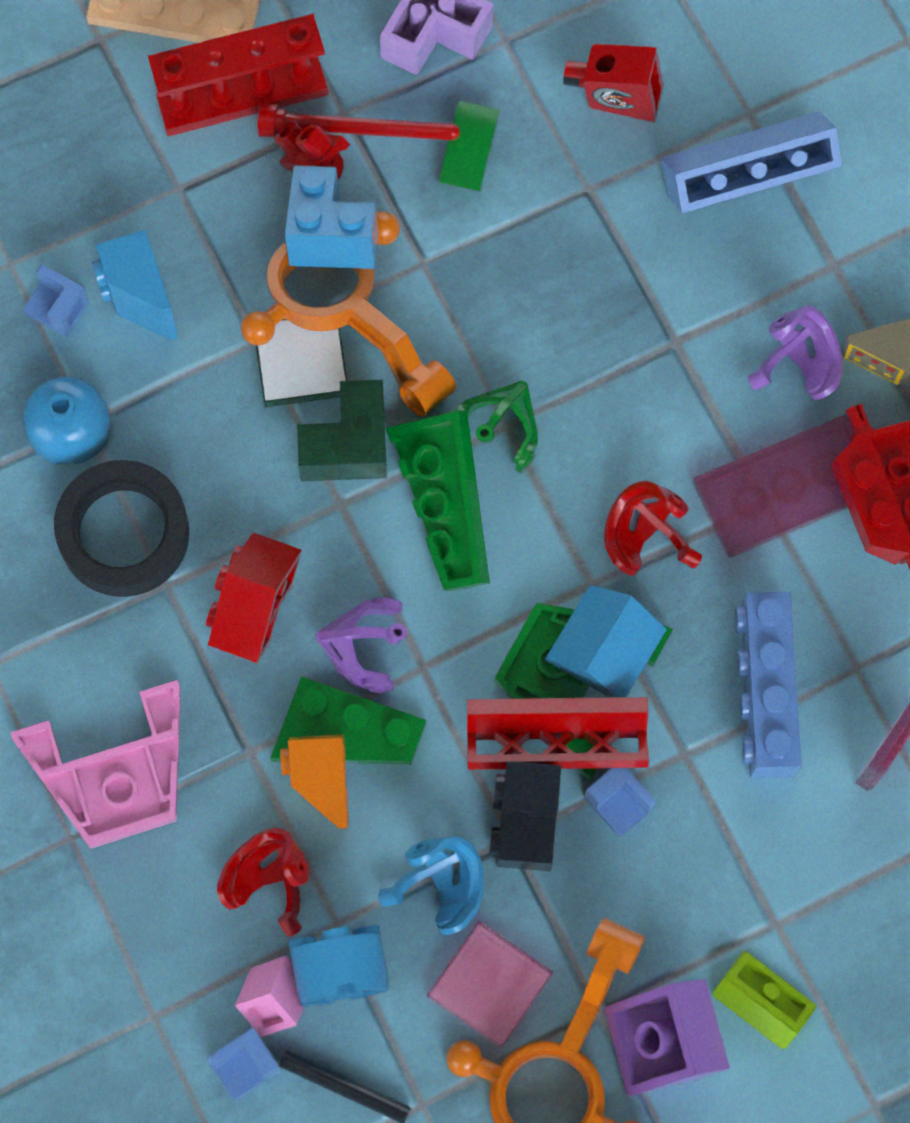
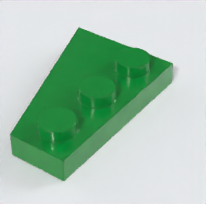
[270,676,426,765]

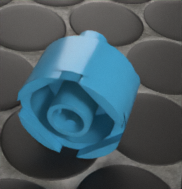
[289,925,389,1006]

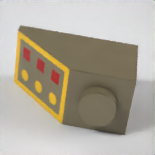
[841,318,910,385]

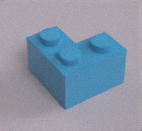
[285,166,378,269]

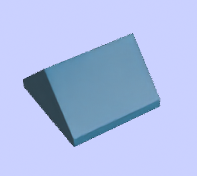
[545,585,667,698]

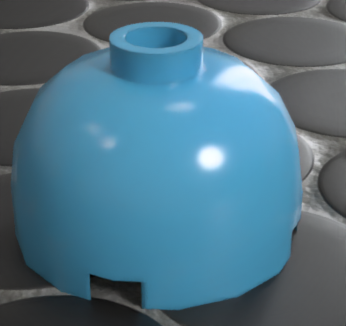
[23,376,110,465]

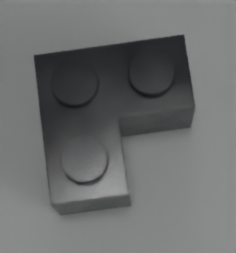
[489,761,561,872]

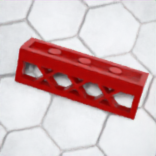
[467,697,649,770]

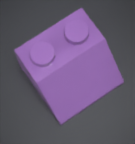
[604,979,730,1097]

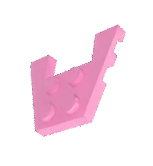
[10,680,181,849]

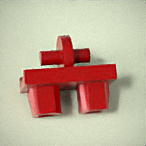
[274,122,350,180]

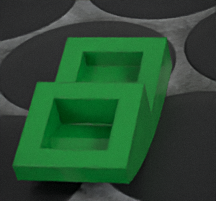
[439,101,500,192]

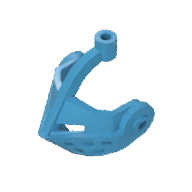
[378,836,484,935]

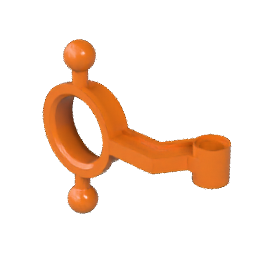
[241,211,457,417]
[446,917,645,1123]

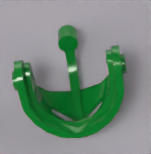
[453,381,538,473]

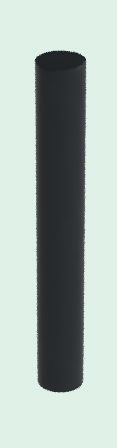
[278,1050,411,1123]

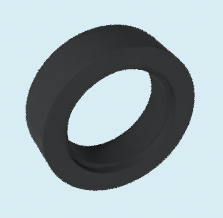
[54,460,189,597]

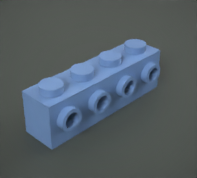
[661,111,842,213]
[735,592,802,778]

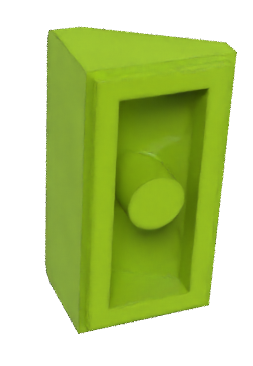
[712,950,817,1049]

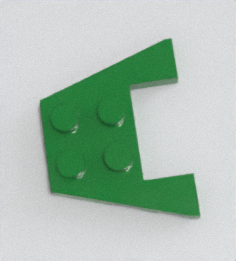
[494,603,673,781]

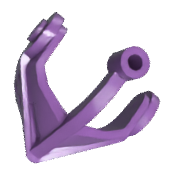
[748,305,843,400]
[315,597,407,693]

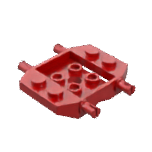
[831,404,910,570]

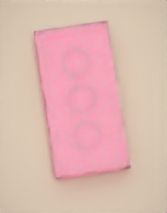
[692,414,854,558]

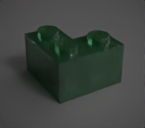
[297,379,387,482]

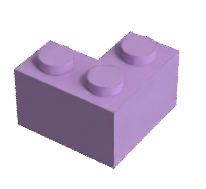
[380,0,494,76]

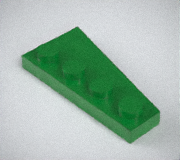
[385,410,490,591]

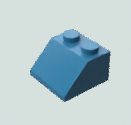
[92,230,178,340]

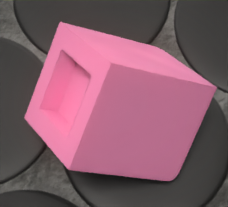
[235,956,304,1037]

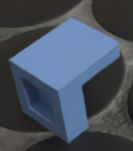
[24,264,89,337]
[584,768,656,836]
[207,1027,281,1100]

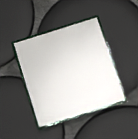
[256,319,350,408]

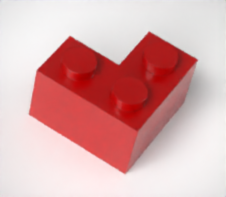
[206,532,302,663]

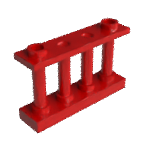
[148,13,328,137]

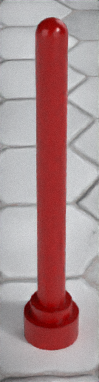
[258,103,460,140]

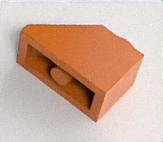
[280,734,349,829]

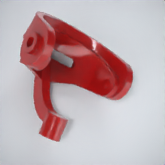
[604,481,702,576]
[217,827,309,937]

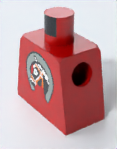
[563,44,664,122]

